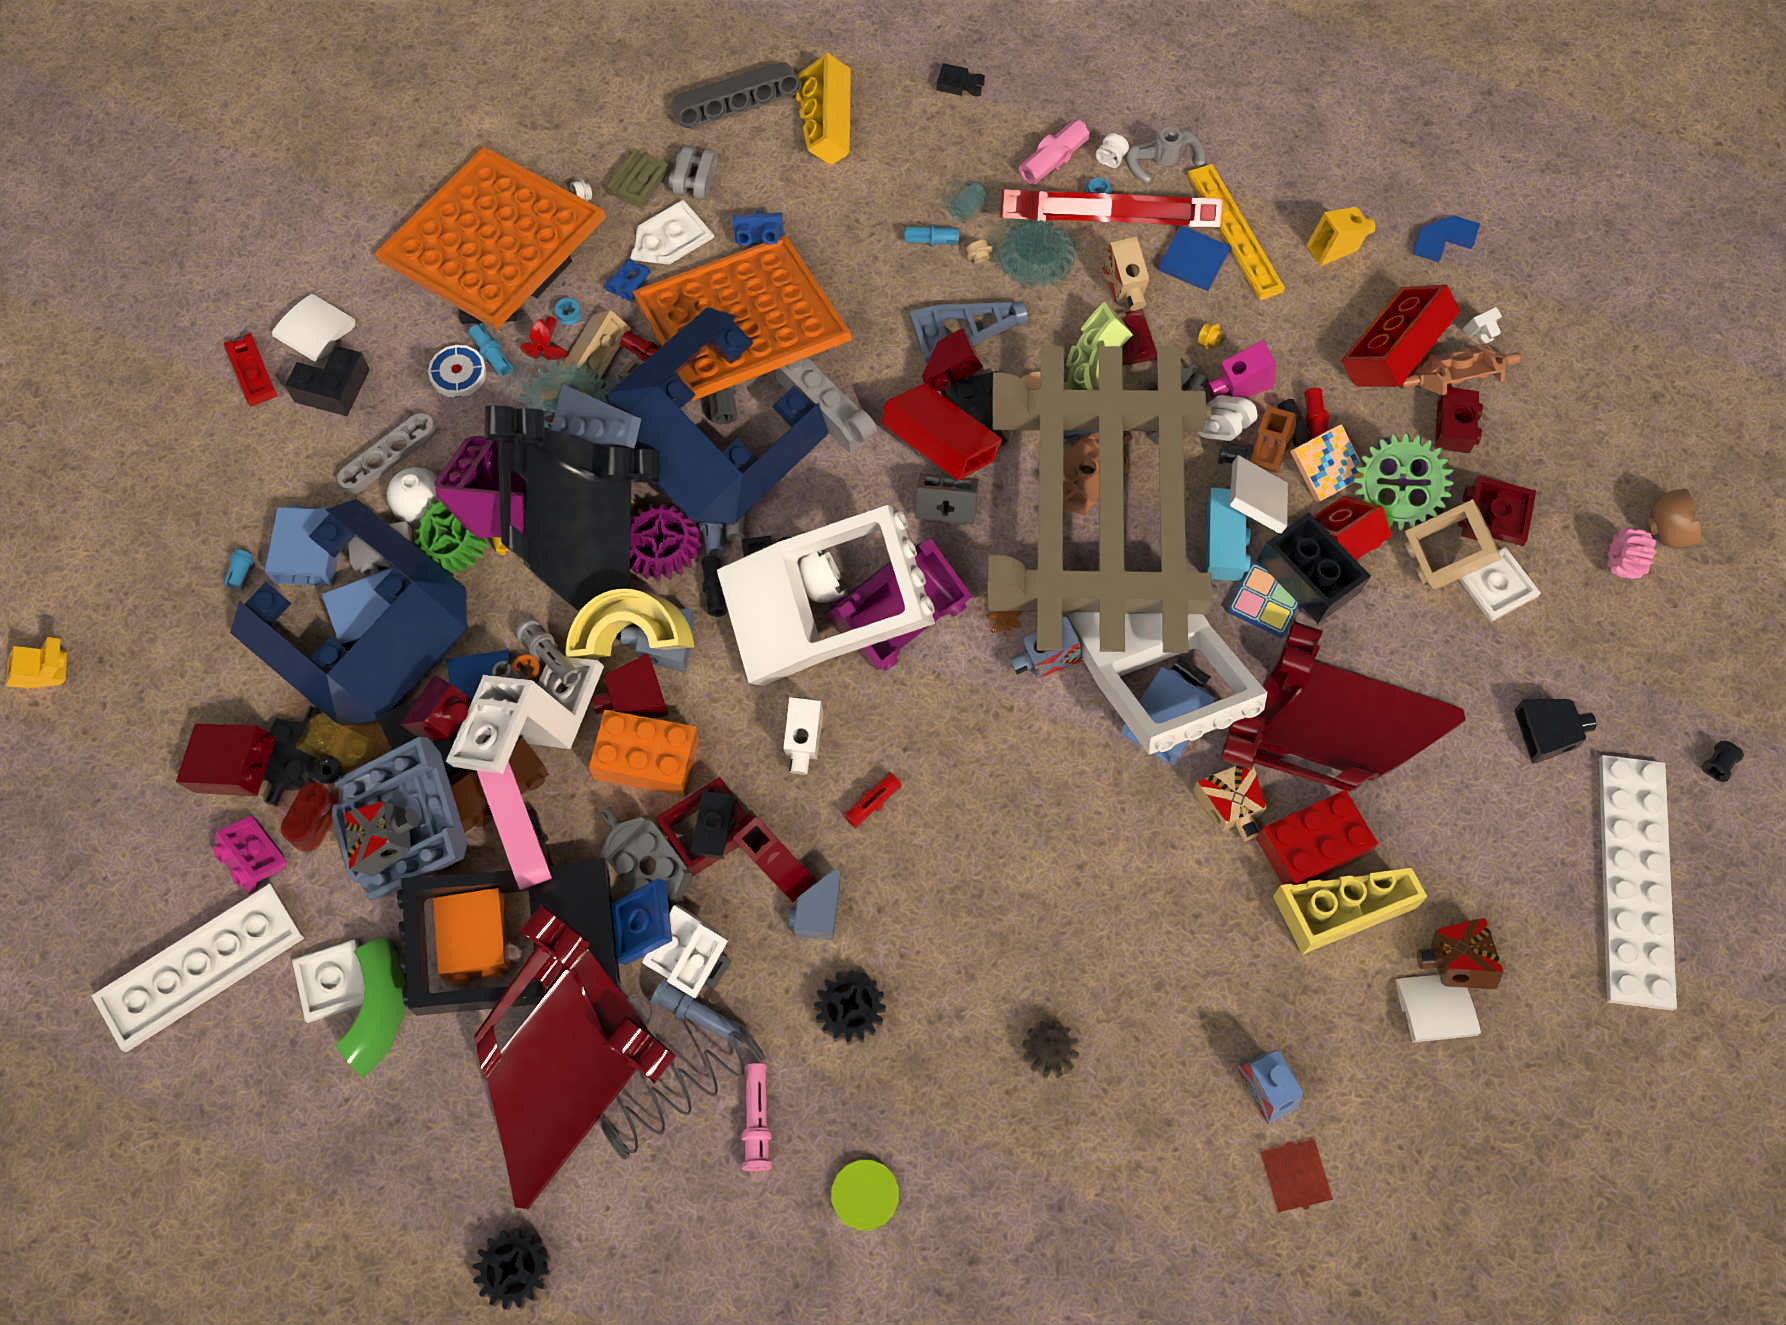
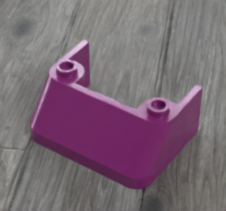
[434,436,525,538]

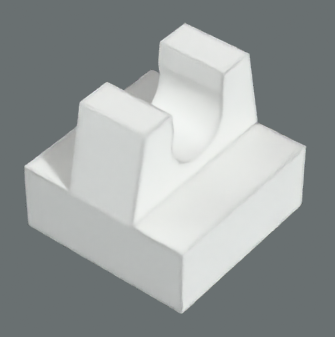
[1462,307,1502,344]

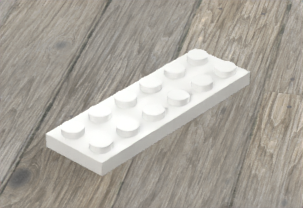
[92,884,305,1052]

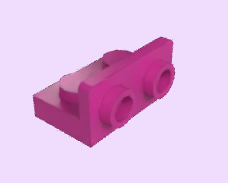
[213,815,287,894]

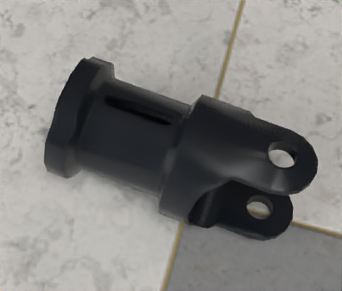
[300,755,346,786]

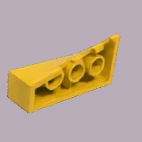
[795,53,851,164]

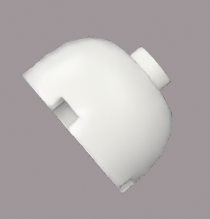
[386,467,439,526]
[797,550,848,603]

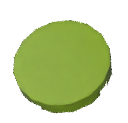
[831,1160,899,1231]

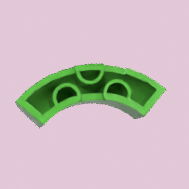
[335,937,406,1078]

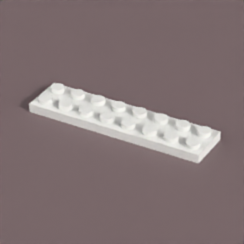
[1599,755,1677,1011]

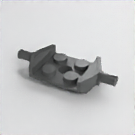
[599,806,692,911]

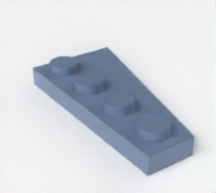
[551,383,641,449]

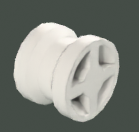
[1096,133,1129,168]

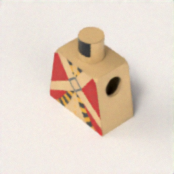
[1102,236,1149,311]
[1193,766,1266,842]

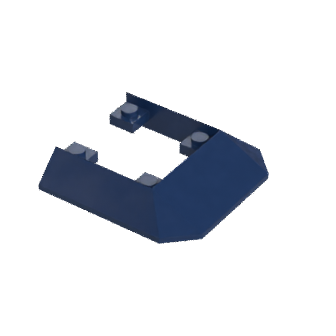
[607,307,829,525]
[230,499,468,727]

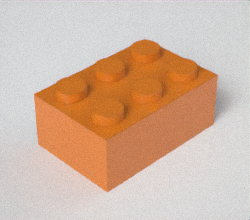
[589,710,699,796]

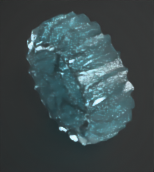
[1000,219,1075,289]

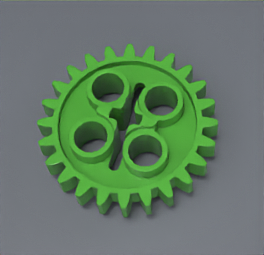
[1354,433,1455,530]

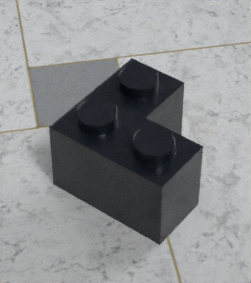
[285,346,370,416]

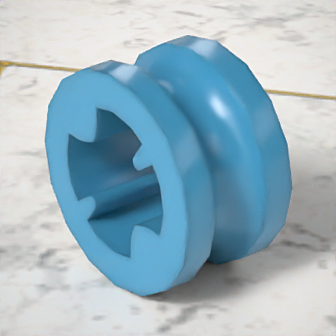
[554,298,581,325]

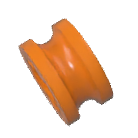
[512,655,541,682]

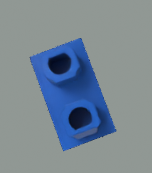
[732,210,785,246]

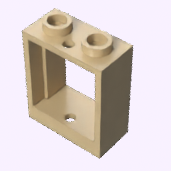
[1404,499,1502,589]

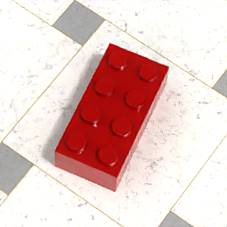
[1341,284,1460,387]

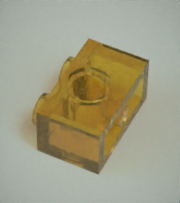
[296,714,377,773]

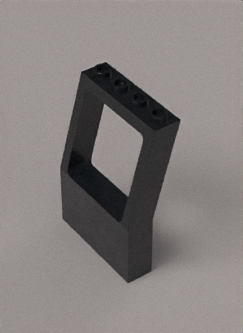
[397,858,621,1016]

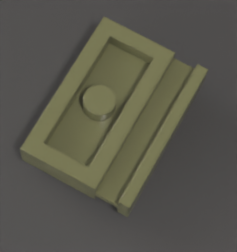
[607,148,670,209]

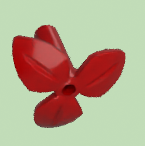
[520,316,569,360]

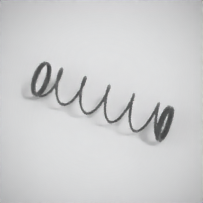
[601,1024,766,1159]

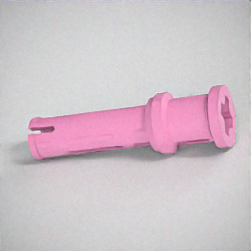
[741,1063,772,1171]

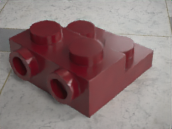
[1457,476,1536,546]

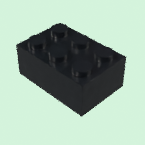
[1257,513,1371,624]

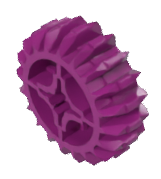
[630,503,701,582]

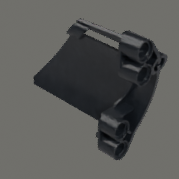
[484,405,660,640]

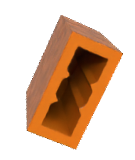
[433,888,510,985]

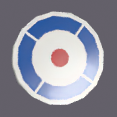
[428,345,486,397]

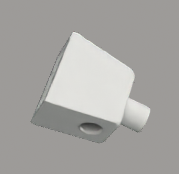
[784,697,824,775]

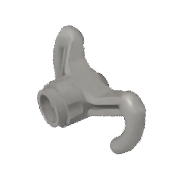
[1126,127,1206,184]

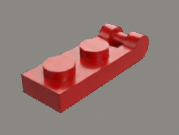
[224,332,278,407]

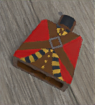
[1417,918,1504,989]

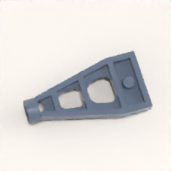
[910,301,1028,364]

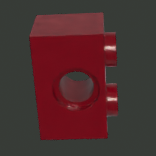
[1435,387,1483,454]

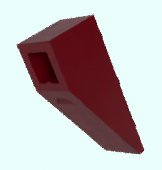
[729,810,816,902]

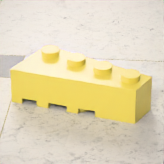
[1273,868,1427,955]

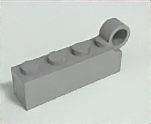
[775,357,877,454]

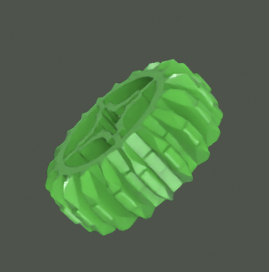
[414,500,490,573]

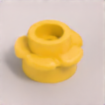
[1198,323,1223,350]

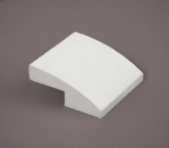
[272,294,355,362]
[642,905,729,998]
[1395,974,1481,1043]

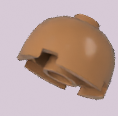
[1646,488,1702,549]

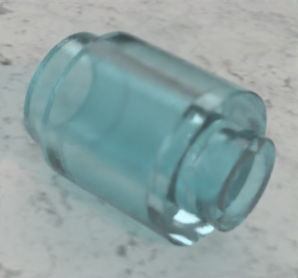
[949,182,988,223]

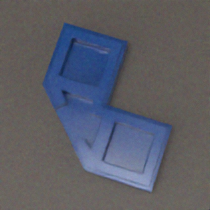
[1412,215,1480,262]

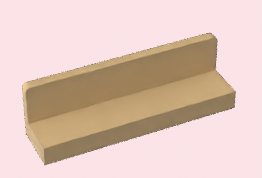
[540,310,631,405]

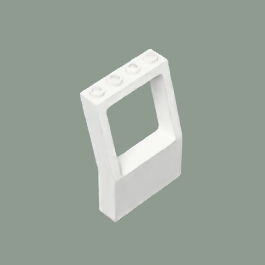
[717,505,935,686]
[1067,612,1267,755]

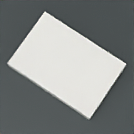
[1230,455,1288,533]

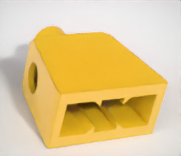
[1306,207,1375,266]

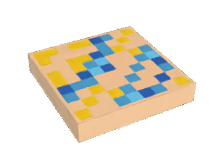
[1290,424,1363,502]

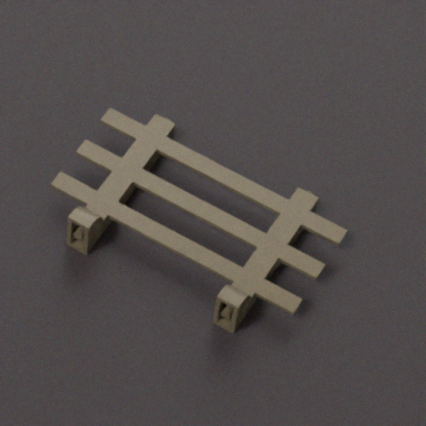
[988,346,1218,653]

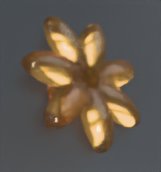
[987,611,1023,637]

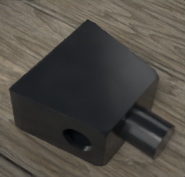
[1514,699,1596,764]

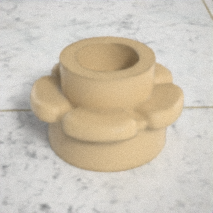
[966,240,992,264]

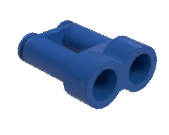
[604,259,651,302]

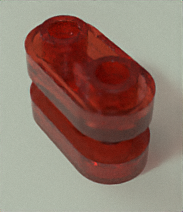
[281,783,338,852]

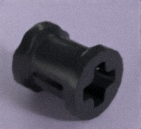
[1218,440,1253,464]
[1702,741,1744,782]

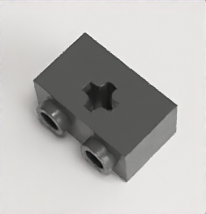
[915,473,979,525]

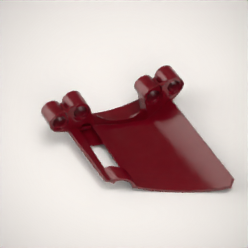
[1221,621,1466,791]
[474,904,676,1210]

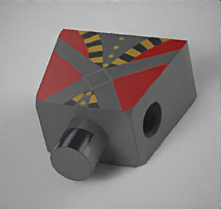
[344,801,419,876]

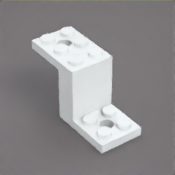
[446,657,604,774]

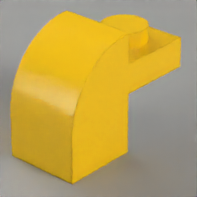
[6,637,67,688]

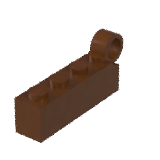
[443,737,549,869]

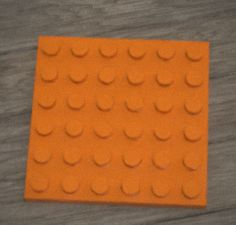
[374,147,606,330]
[632,235,852,401]

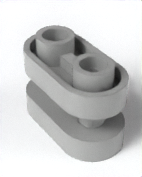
[669,146,718,200]

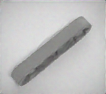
[337,413,436,494]

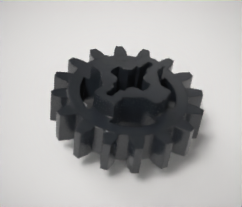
[814,970,886,1045]
[473,1229,552,1310]

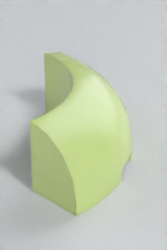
[1065,302,1133,390]

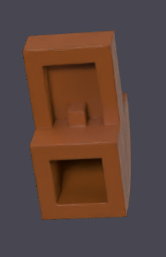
[1250,406,1296,473]

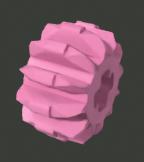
[1606,528,1657,579]

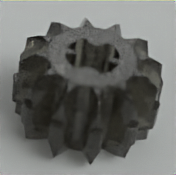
[1022,1020,1079,1079]

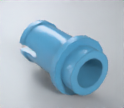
[223,550,254,590]

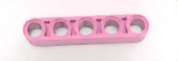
[476,761,552,891]

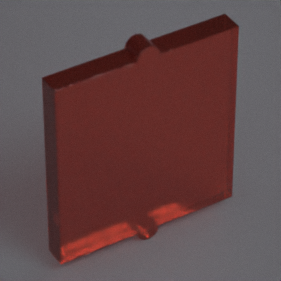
[1261,1140,1333,1213]

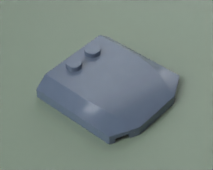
[332,737,467,900]

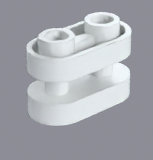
[1197,396,1257,441]

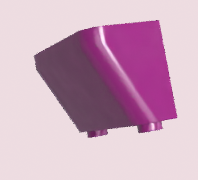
[825,538,973,671]

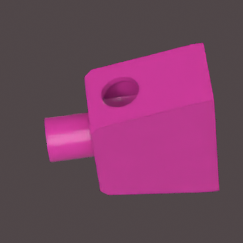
[1207,340,1276,398]

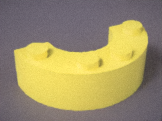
[566,589,694,659]

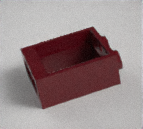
[655,777,747,877]

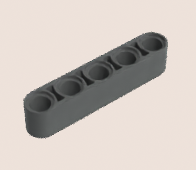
[671,62,801,128]

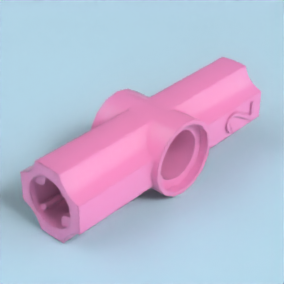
[1019,119,1090,185]

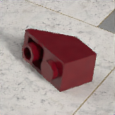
[922,328,983,392]

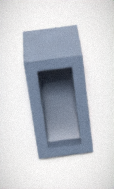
[789,870,841,941]

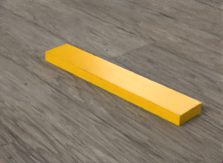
[1187,164,1285,301]

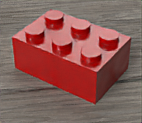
[1256,789,1379,885]

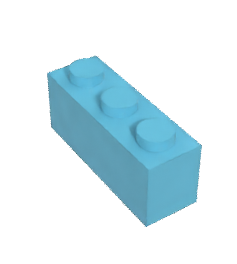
[1205,488,1251,581]

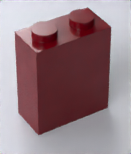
[176,723,276,797]

